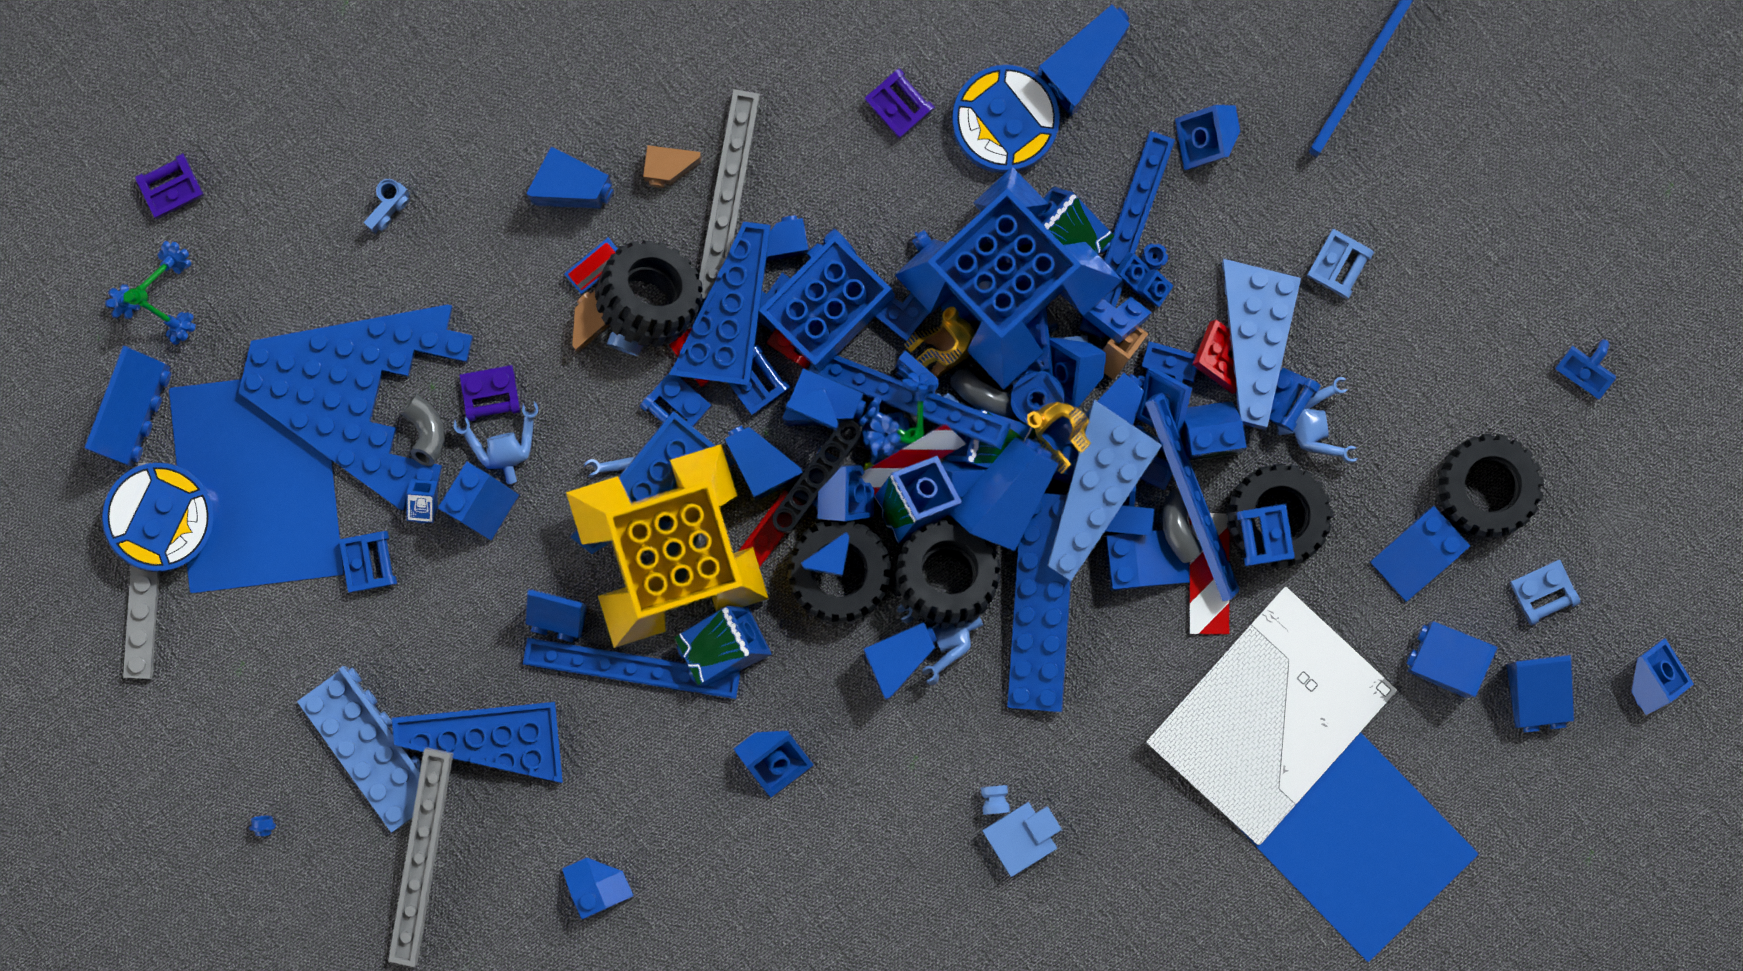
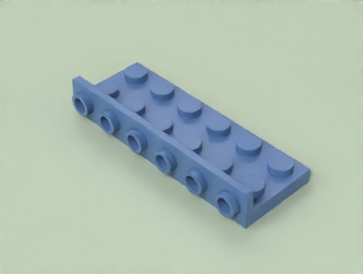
[297,666,422,833]

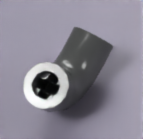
[950,368,1016,420]
[400,393,445,466]
[1161,489,1202,563]

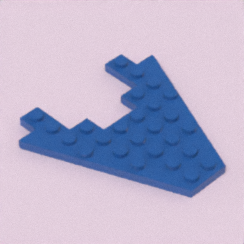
[238,305,473,511]

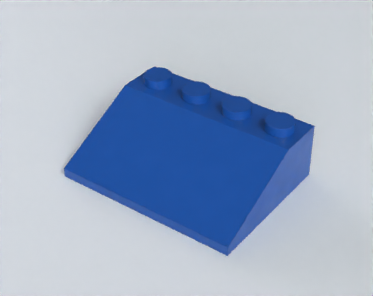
[759,235,895,372]
[85,346,171,467]

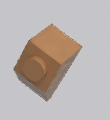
[643,145,702,188]
[572,291,610,353]
[1102,327,1148,380]

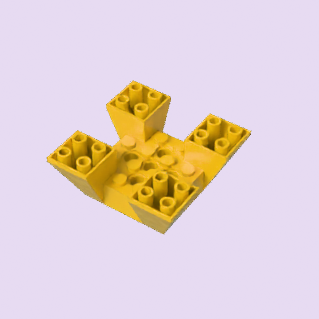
[566,444,769,648]

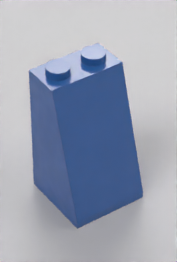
[1037,4,1130,117]
[950,437,1059,551]

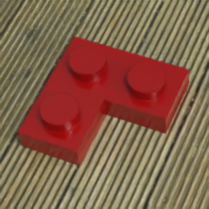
[1192,319,1237,394]

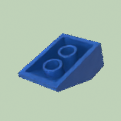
[1370,506,1470,602]
[1104,530,1190,591]
[526,589,588,642]

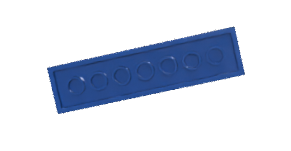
[1007,493,1071,712]

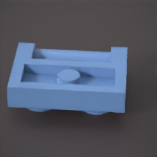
[1307,229,1374,299]
[1510,559,1581,626]

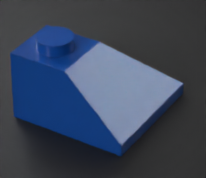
[1175,105,1240,170]
[1631,638,1694,715]
[734,731,814,798]

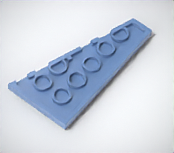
[1222,259,1301,430]
[1047,400,1162,581]

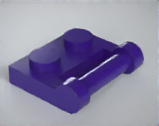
[864,68,935,139]
[135,153,204,219]
[459,365,521,422]

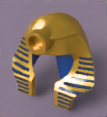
[1027,402,1091,474]

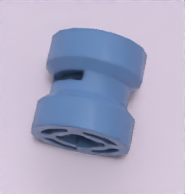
[981,785,1010,815]

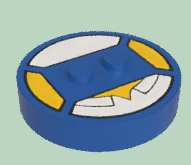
[952,65,1059,174]
[102,463,213,572]

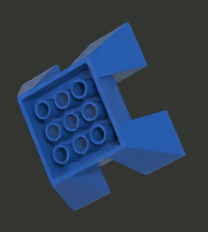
[895,167,1123,390]

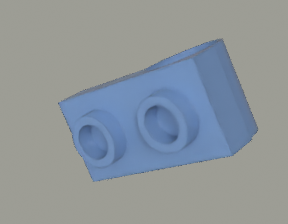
[364,179,410,234]

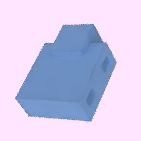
[982,802,1062,877]

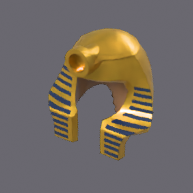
[904,307,975,378]

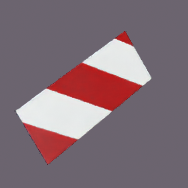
[860,424,966,496]
[1190,513,1229,634]

